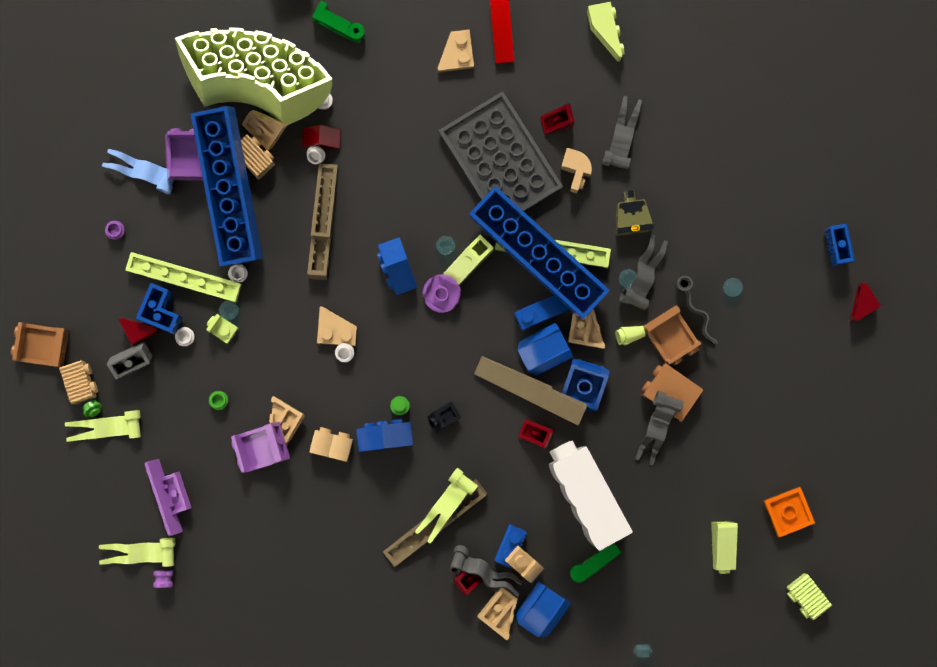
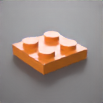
[763,487,815,537]

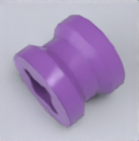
[153,570,173,588]

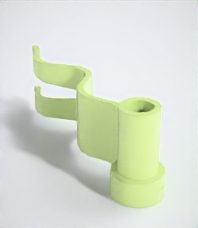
[65,410,141,442]
[415,468,478,543]
[99,538,175,567]

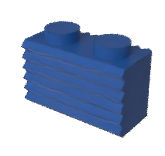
[824,223,855,267]
[494,524,527,568]

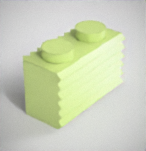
[786,573,832,620]

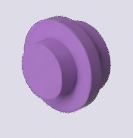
[105,221,125,240]

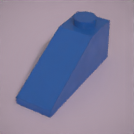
[514,296,569,331]

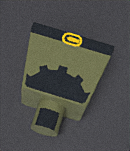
[616,190,654,236]

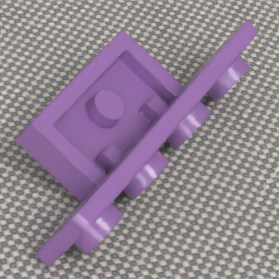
[145,459,191,536]

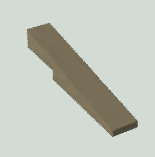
[307,163,338,280]
[474,356,587,425]
[383,479,487,567]

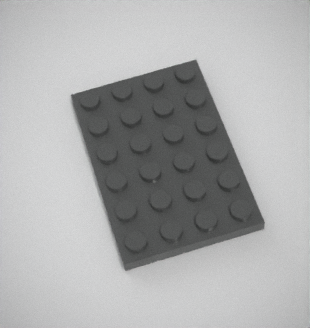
[438,91,563,211]

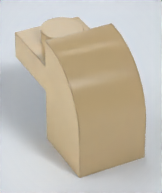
[561,148,592,194]
[505,545,544,583]

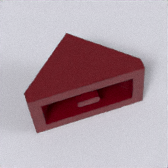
[540,104,575,135]
[302,125,341,149]
[850,282,881,322]
[119,317,161,346]
[518,419,554,449]
[453,572,483,596]

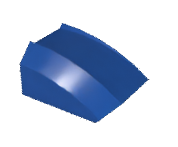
[518,323,573,376]
[562,359,609,412]
[516,581,571,638]

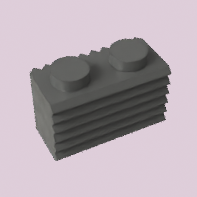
[107,341,152,380]

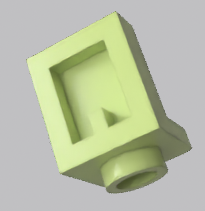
[206,314,239,344]

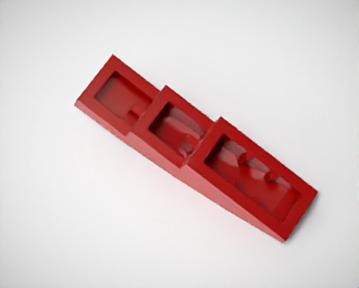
[490,0,514,63]

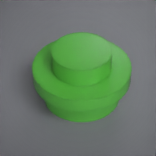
[209,391,228,410]
[390,396,410,415]
[82,400,102,417]

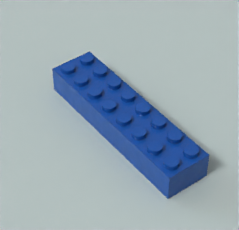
[191,106,263,266]
[469,186,610,321]

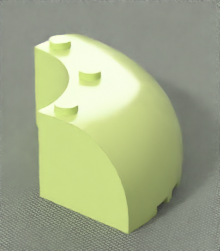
[175,28,332,125]

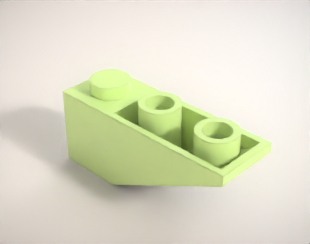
[587,2,625,62]
[443,235,494,285]

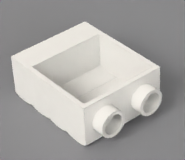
[549,441,633,550]

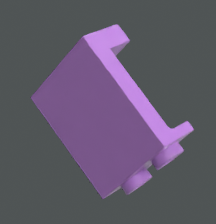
[165,128,203,180]
[231,422,290,473]

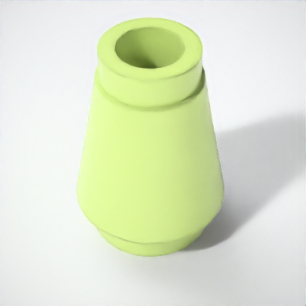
[615,326,645,346]

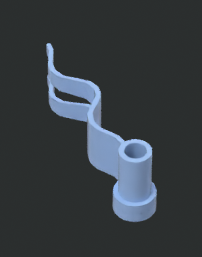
[102,149,174,194]

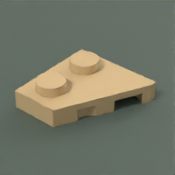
[438,30,474,72]
[242,110,287,151]
[317,307,357,346]
[568,309,605,349]
[269,396,305,446]
[477,587,517,640]

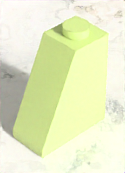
[711,522,738,574]

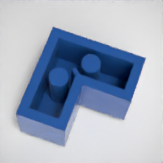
[377,237,418,295]
[136,283,183,334]
[356,419,413,452]

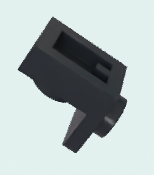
[427,401,462,433]

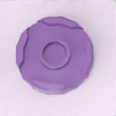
[423,274,461,313]

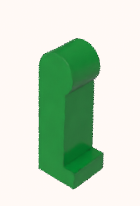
[312,1,365,43]
[570,543,621,583]

